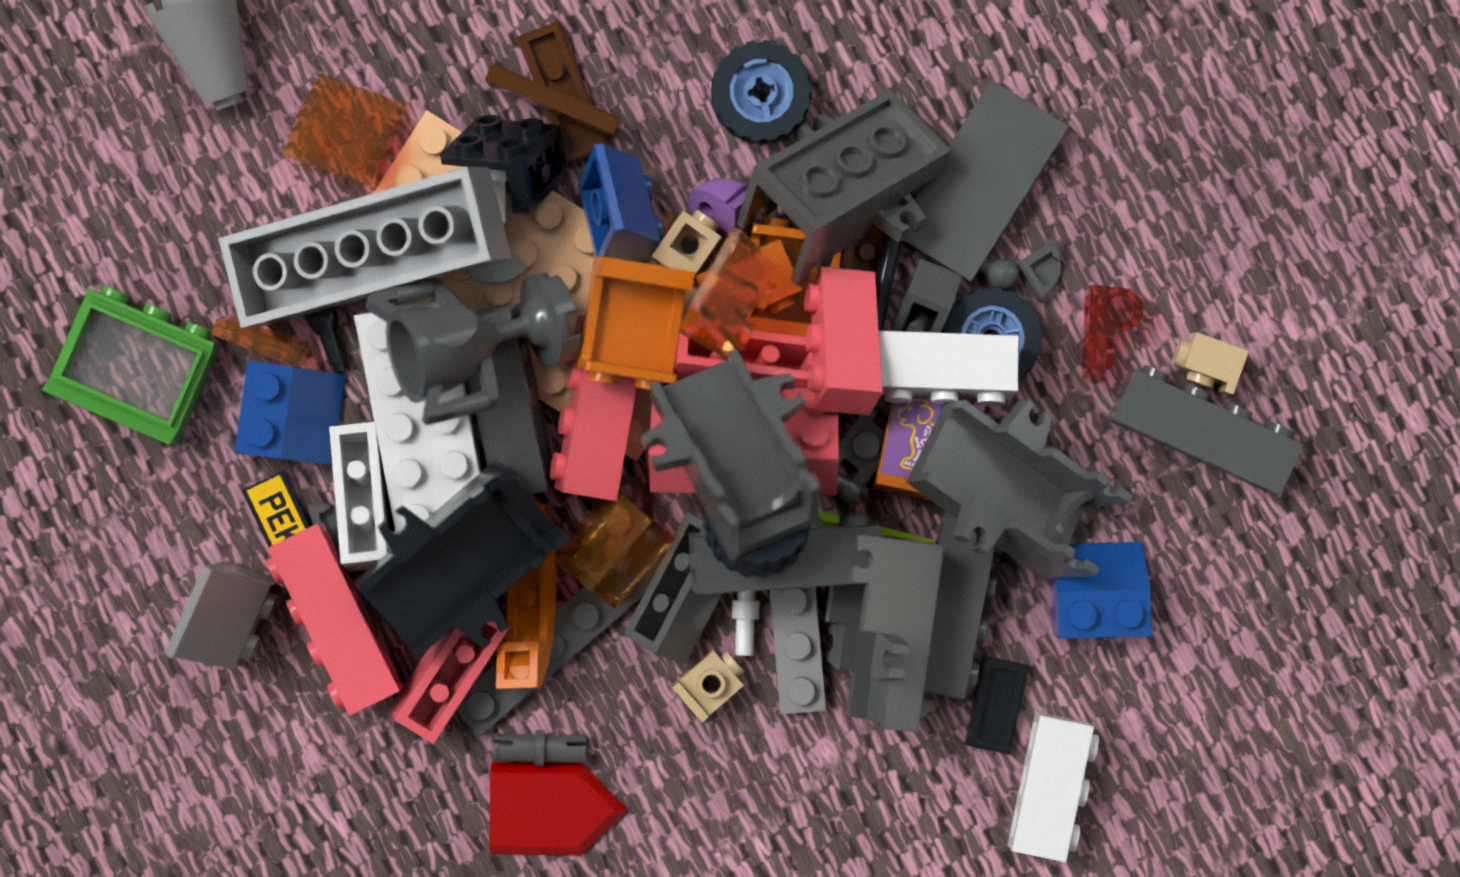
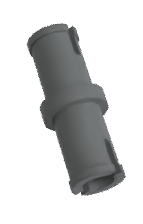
[493,730,586,767]

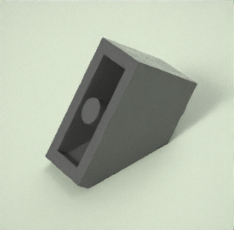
[890,259,962,333]

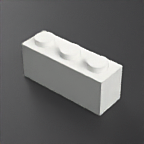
[879,331,1018,406]
[329,422,392,572]
[1008,712,1099,862]

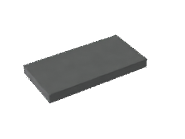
[902,80,1069,283]

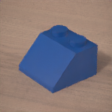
[578,144,663,263]
[235,361,346,465]
[1051,542,1152,639]

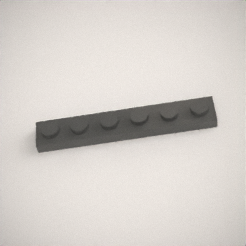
[456,523,672,737]

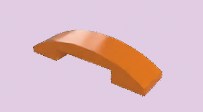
[496,503,556,690]

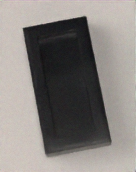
[964,655,1029,755]

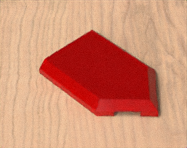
[489,762,628,855]

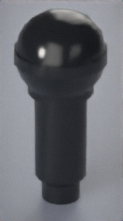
[307,308,347,373]

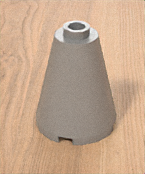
[143,0,247,110]

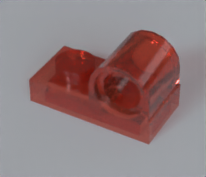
[1081,285,1144,379]

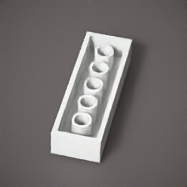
[354,299,482,532]

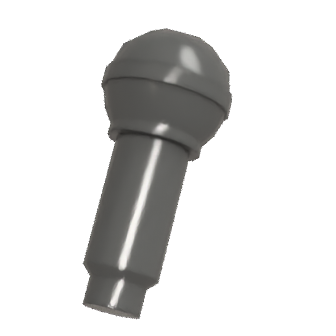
[979,258,1019,290]

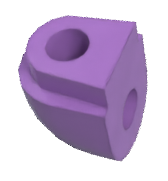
[688,178,748,237]

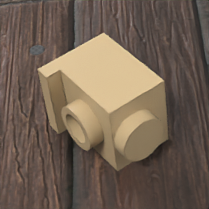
[652,210,721,279]
[1172,332,1249,395]
[672,649,745,723]

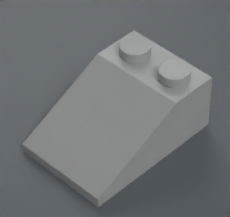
[164,560,280,669]

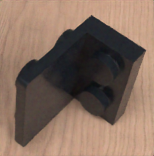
[440,114,566,215]

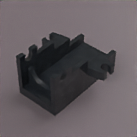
[353,459,571,657]

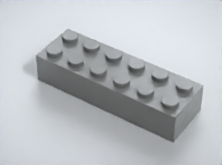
[218,167,512,328]

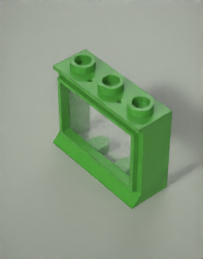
[42,285,221,445]

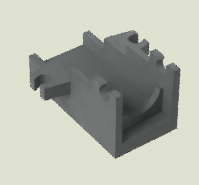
[737,89,951,286]
[641,348,820,561]
[906,400,1133,578]
[823,534,944,732]

